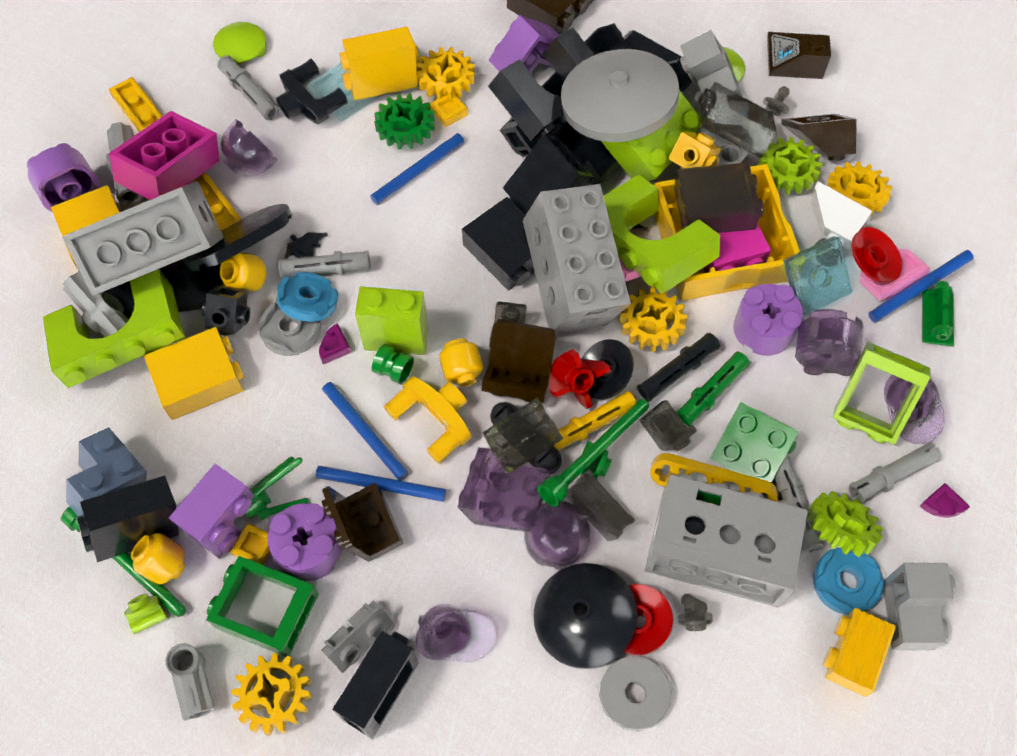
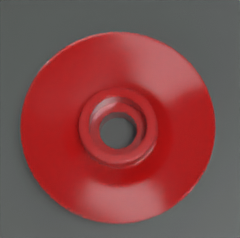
[851,227,902,284]
[624,584,673,655]

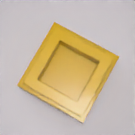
[430,93,468,127]
[230,523,271,565]

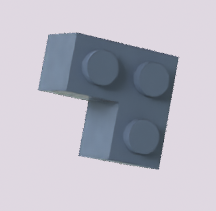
[66,427,147,516]

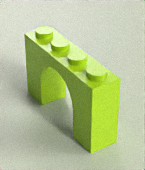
[603,175,720,294]
[43,269,185,388]

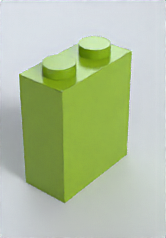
[355,286,429,355]

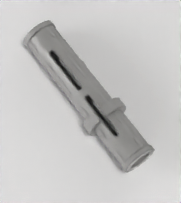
[217,55,279,120]
[278,250,371,278]
[849,442,942,503]
[774,456,824,554]

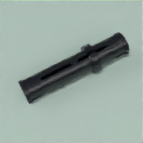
[637,332,720,402]

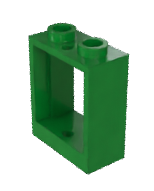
[206,556,319,657]

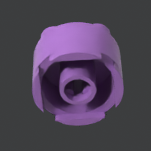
[27,143,100,212]
[733,284,803,356]
[268,503,343,581]

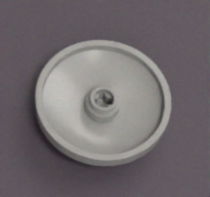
[561,49,679,142]

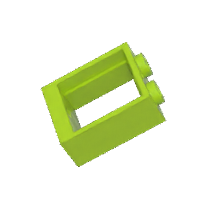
[832,342,931,445]

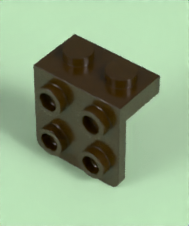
[481,319,557,403]
[322,483,404,562]

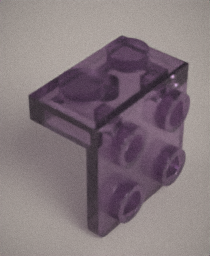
[457,447,550,532]

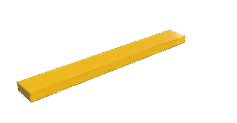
[108,77,241,230]

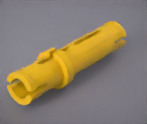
[546,391,636,451]

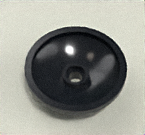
[533,563,638,669]

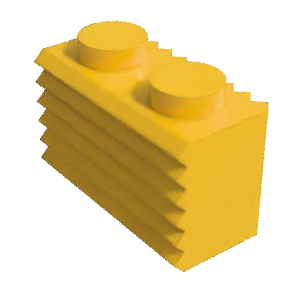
[823,608,896,697]

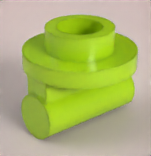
[124,593,168,634]

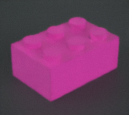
[109,111,220,200]

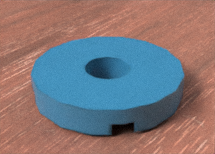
[276,272,338,322]
[812,548,884,615]

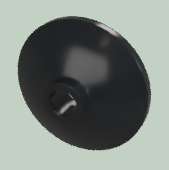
[581,339,634,400]

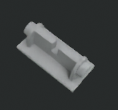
[321,600,394,673]

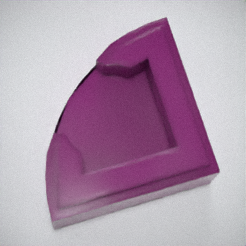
[319,323,351,365]
[920,483,970,518]

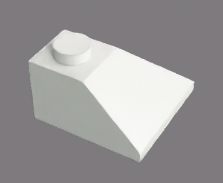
[811,181,872,250]

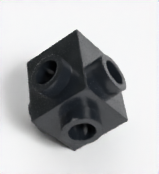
[202,285,250,336]

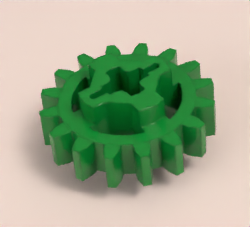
[374,93,435,150]

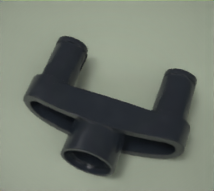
[276,58,348,124]

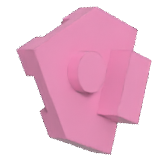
[860,249,930,300]

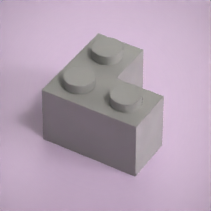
[680,30,744,114]
[883,563,956,650]

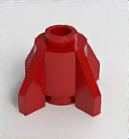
[549,349,611,409]

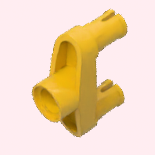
[383,376,472,464]

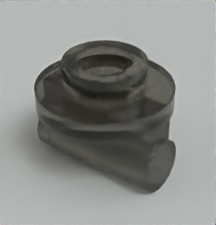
[763,86,790,116]
[678,593,713,631]

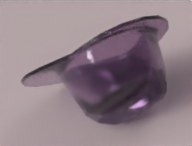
[884,375,945,444]
[416,604,497,663]

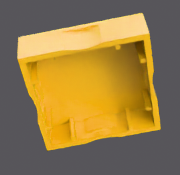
[654,164,804,301]

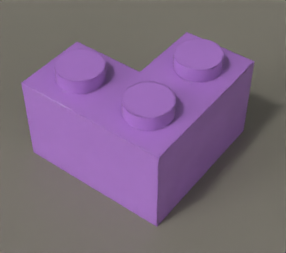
[488,15,559,73]
[169,463,254,559]

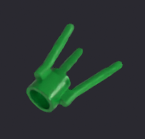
[246,456,309,521]

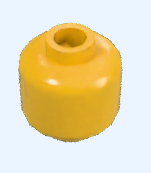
[220,252,267,293]
[439,338,484,387]
[131,533,186,584]

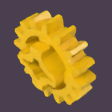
[416,47,475,101]
[827,162,892,216]
[619,287,687,352]
[231,653,312,736]

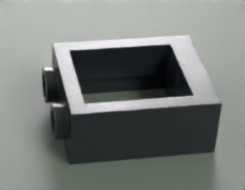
[332,631,419,740]

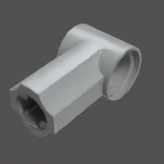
[165,643,215,720]

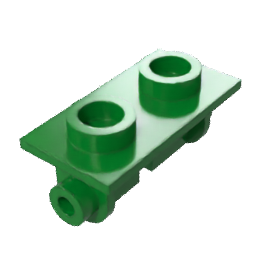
[922,281,954,347]

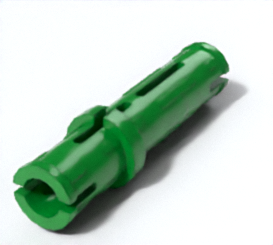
[675,351,750,427]

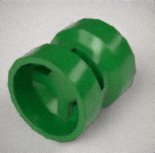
[371,344,414,385]

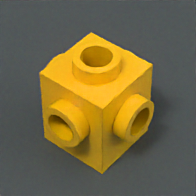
[668,132,722,177]

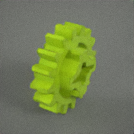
[758,137,822,195]
[807,491,883,557]

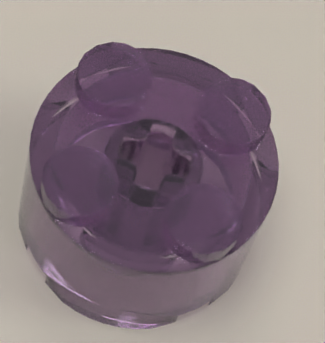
[795,309,864,376]

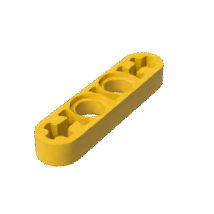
[650,453,778,502]

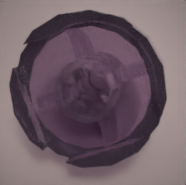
[220,119,278,176]
[524,501,591,570]

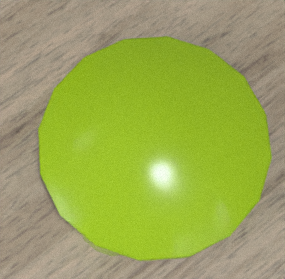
[213,22,266,66]

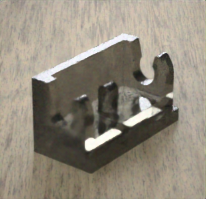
[482,397,564,474]
[567,470,635,541]

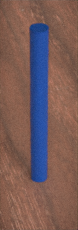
[370,133,464,205]
[868,249,974,323]
[322,382,409,481]
[316,465,446,502]

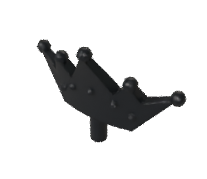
[284,232,328,259]

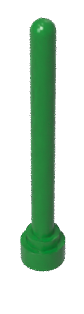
[537,399,649,507]
[61,506,186,617]

